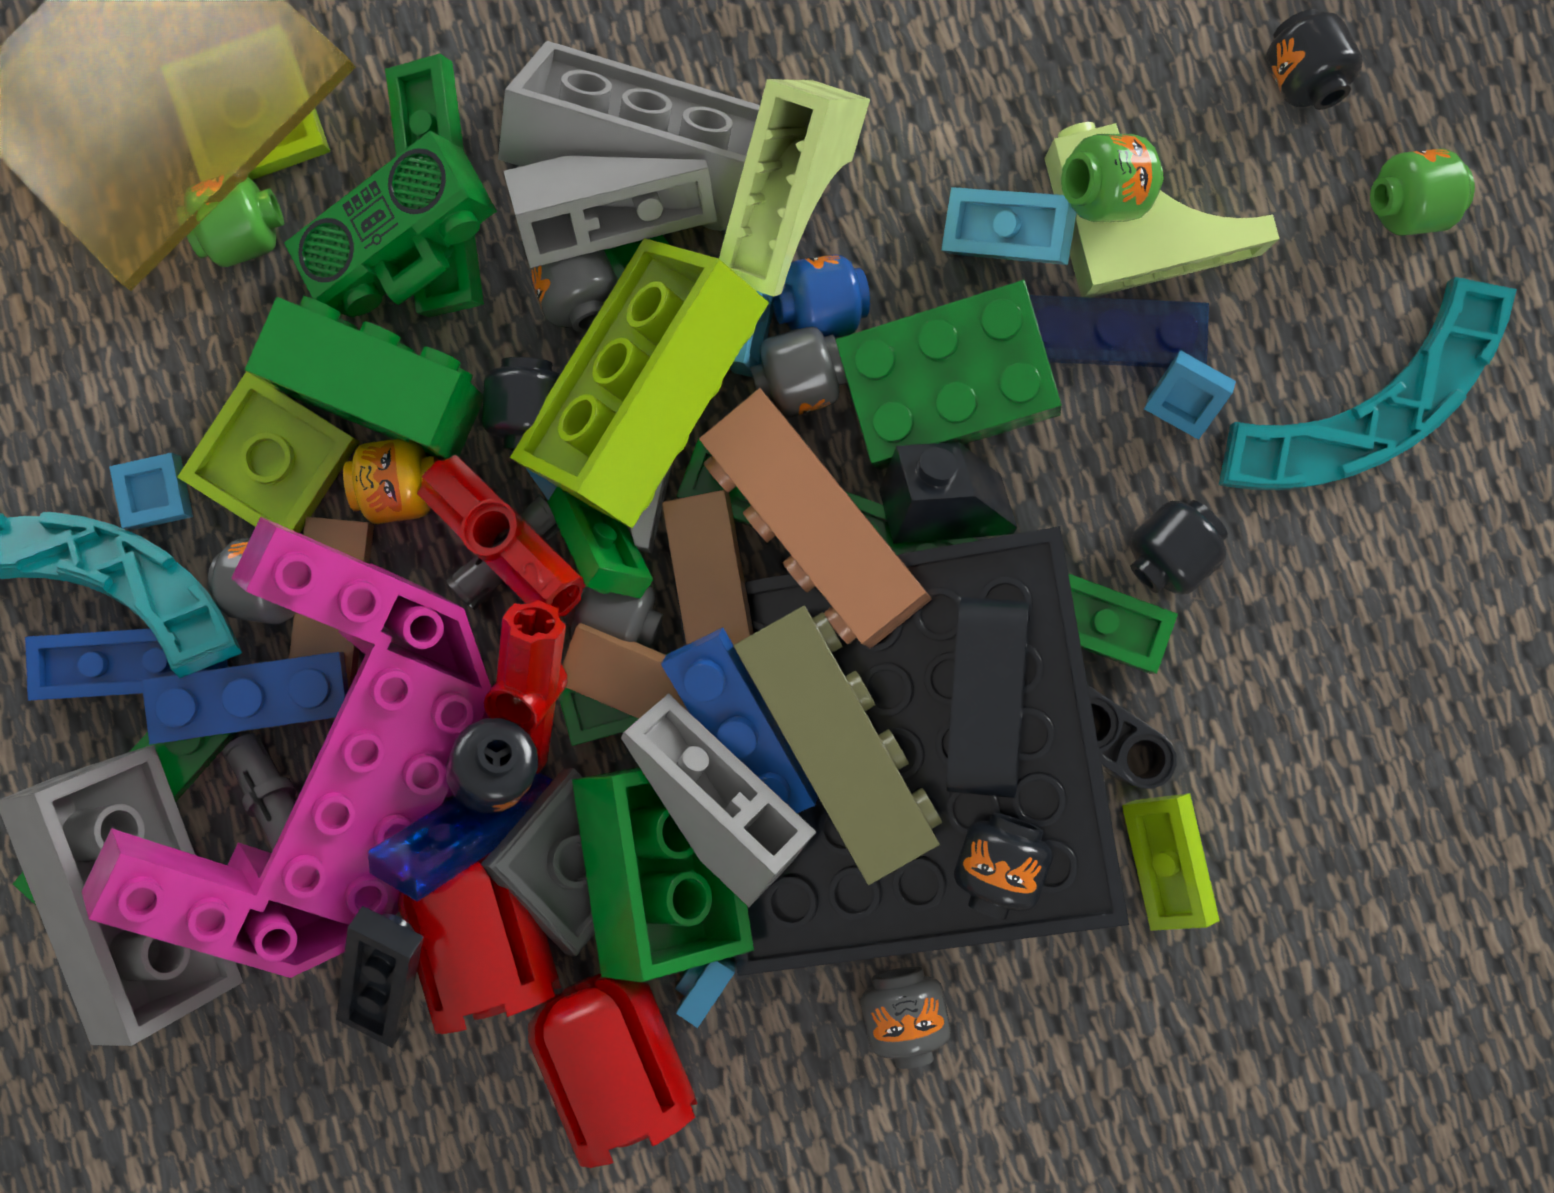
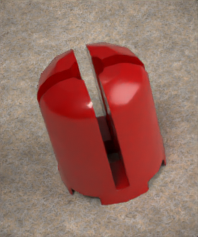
[398,846,562,1034]
[528,973,698,1168]

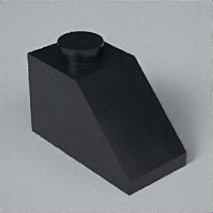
[879,442,1017,544]

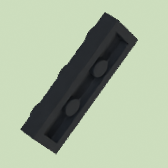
[336,906,424,1048]

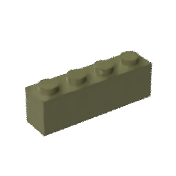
[733,605,942,885]

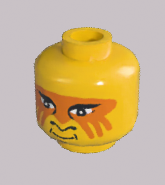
[343,439,438,524]

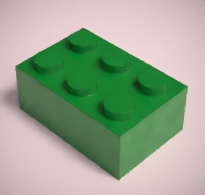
[835,280,1062,470]
[244,296,483,460]
[572,767,754,982]

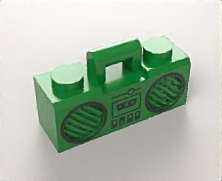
[284,131,497,318]

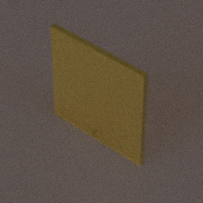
[0,0,356,291]

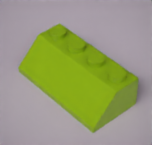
[510,238,769,528]

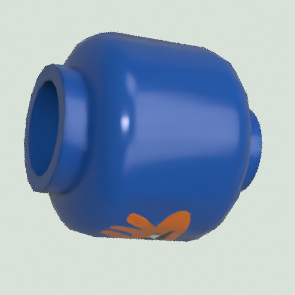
[772,255,870,338]

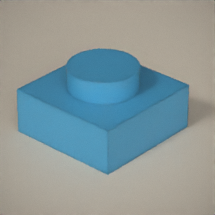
[1144,350,1236,440]
[109,453,193,531]
[675,958,736,1028]

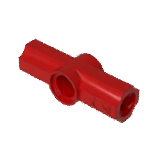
[417,455,585,617]
[483,600,568,775]

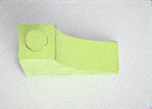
[719,79,870,297]
[1044,122,1279,300]

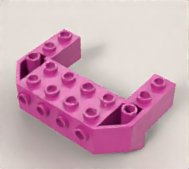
[81,517,492,978]

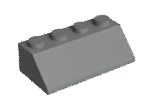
[498,41,760,231]
[0,745,243,1046]

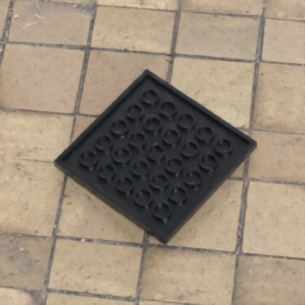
[677,526,1129,976]

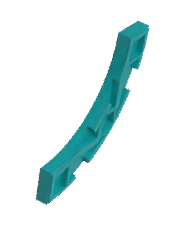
[1219,277,1517,490]
[0,512,242,678]

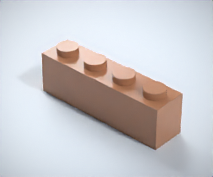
[699,388,932,648]

